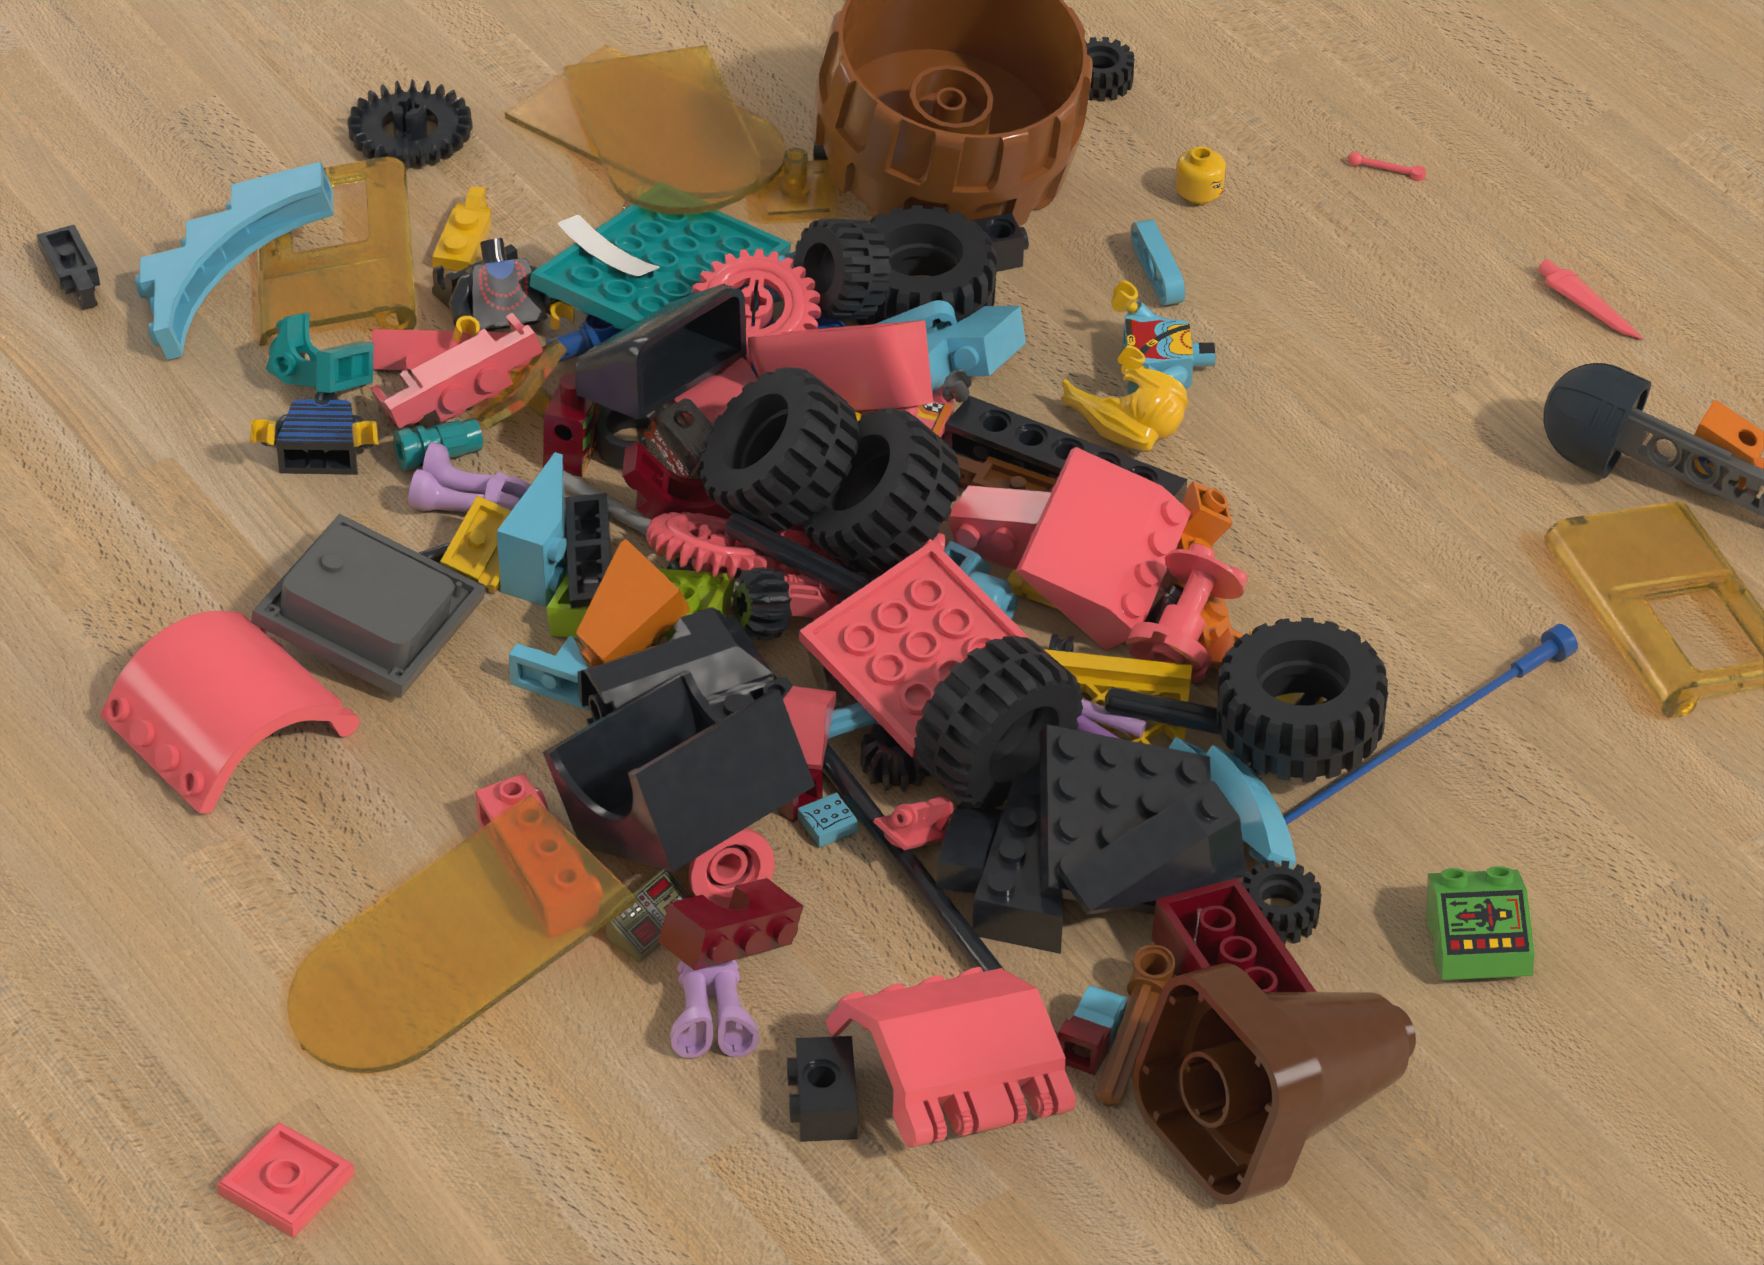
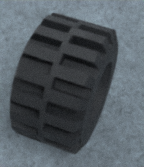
[793,219,891,320]

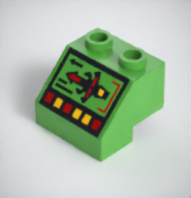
[1426,866,1534,980]

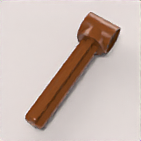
[1095,945,1175,1107]

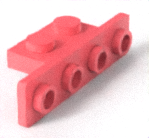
[372,329,532,374]

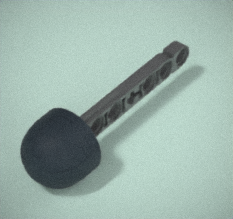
[1543,363,1764,517]

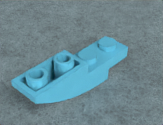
[1169,737,1297,869]

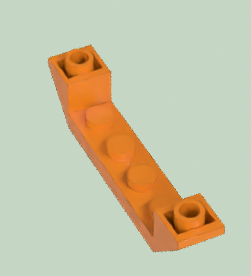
[1176,481,1244,670]

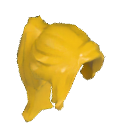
[1061,368,1189,453]

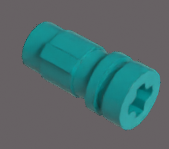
[393,418,483,471]

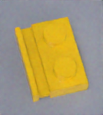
[440,495,511,594]

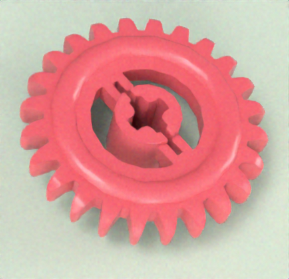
[692,249,821,369]
[646,512,776,580]

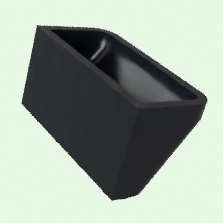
[575,284,747,420]

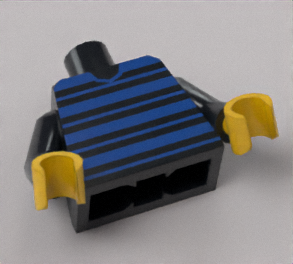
[249,392,379,475]

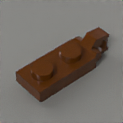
[956,454,1057,492]

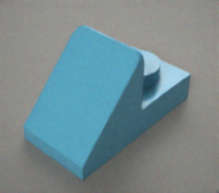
[509,635,590,710]

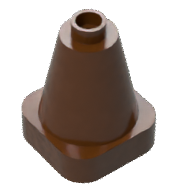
[1133,963,1416,1204]

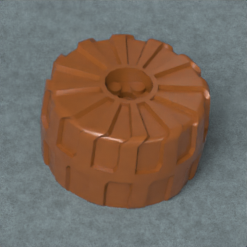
[814,0,1093,227]

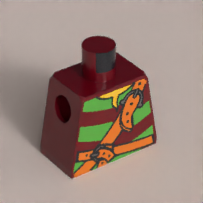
[543,372,605,477]

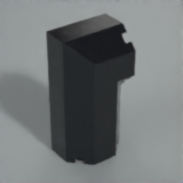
[577,607,773,726]

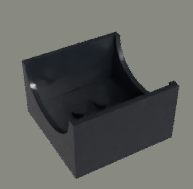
[543,671,815,872]

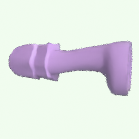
[408,442,531,512]
[670,960,759,1058]

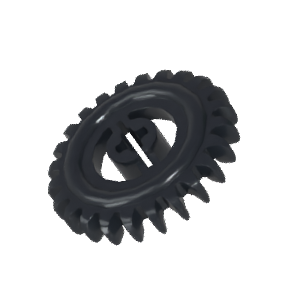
[347,79,473,168]

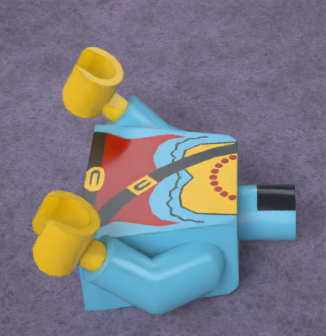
[1111,280,1215,395]

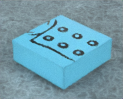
[798,793,858,847]

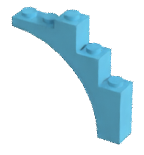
[135,162,334,360]
[927,306,1026,393]

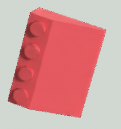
[1016,447,1191,651]

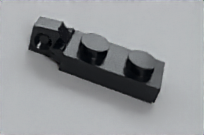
[36,225,100,310]

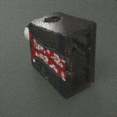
[641,398,714,479]

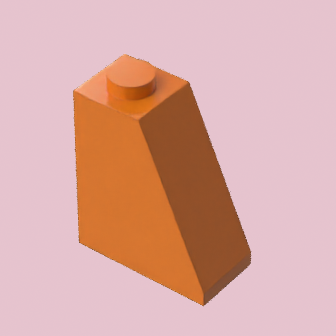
[576,539,691,667]

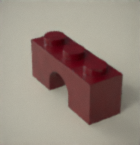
[658,878,804,971]

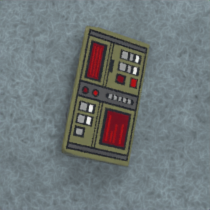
[605,869,694,962]

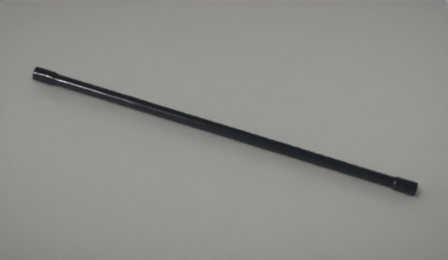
[667,557,1058,1038]

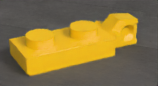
[432,186,492,271]

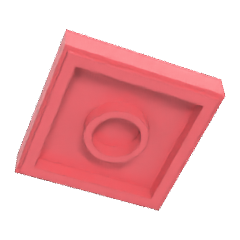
[217,1122,355,1238]

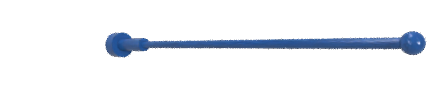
[1284,624,1578,825]

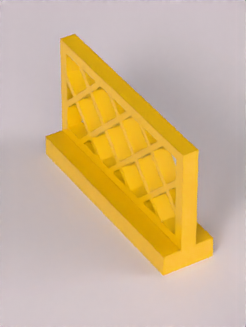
[1044,649,1192,745]

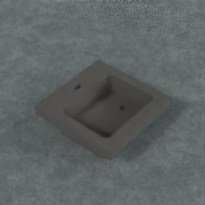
[251,514,486,698]

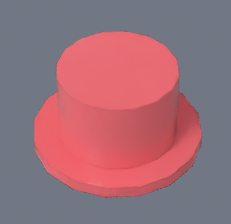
[687,828,775,909]

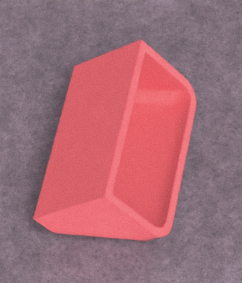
[748,320,933,415]

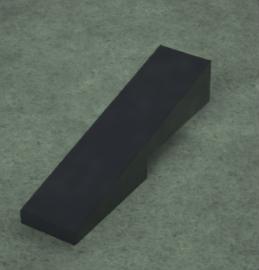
[565,493,612,608]

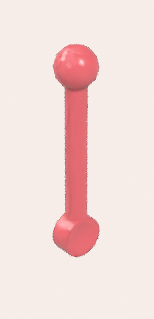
[1348,151,1426,181]

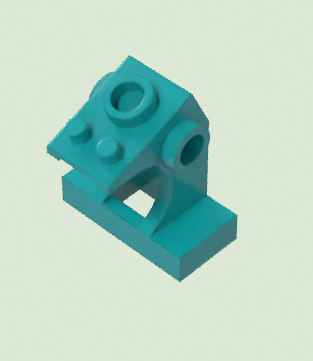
[265,313,374,393]

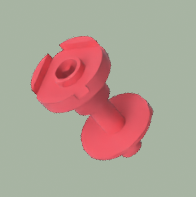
[1126,544,1248,683]

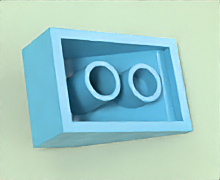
[497,452,568,607]

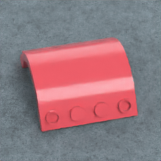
[100,611,360,814]

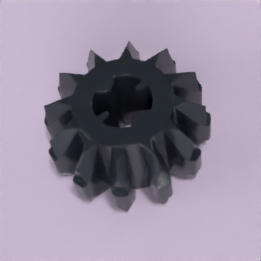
[731,567,792,641]
[860,724,930,792]

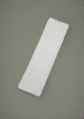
[557,215,660,276]

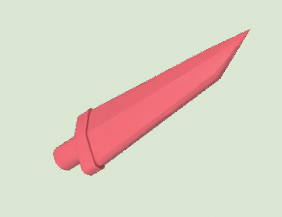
[1538,259,1644,340]

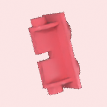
[873,795,954,850]

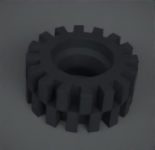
[1085,37,1135,102]
[1242,860,1322,945]

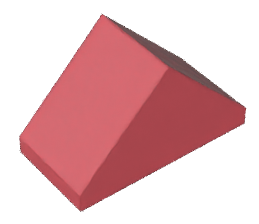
[783,686,836,770]

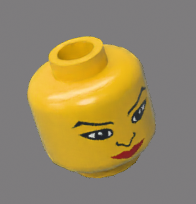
[1175,146,1226,205]

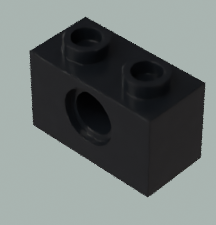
[787,1036,858,1142]

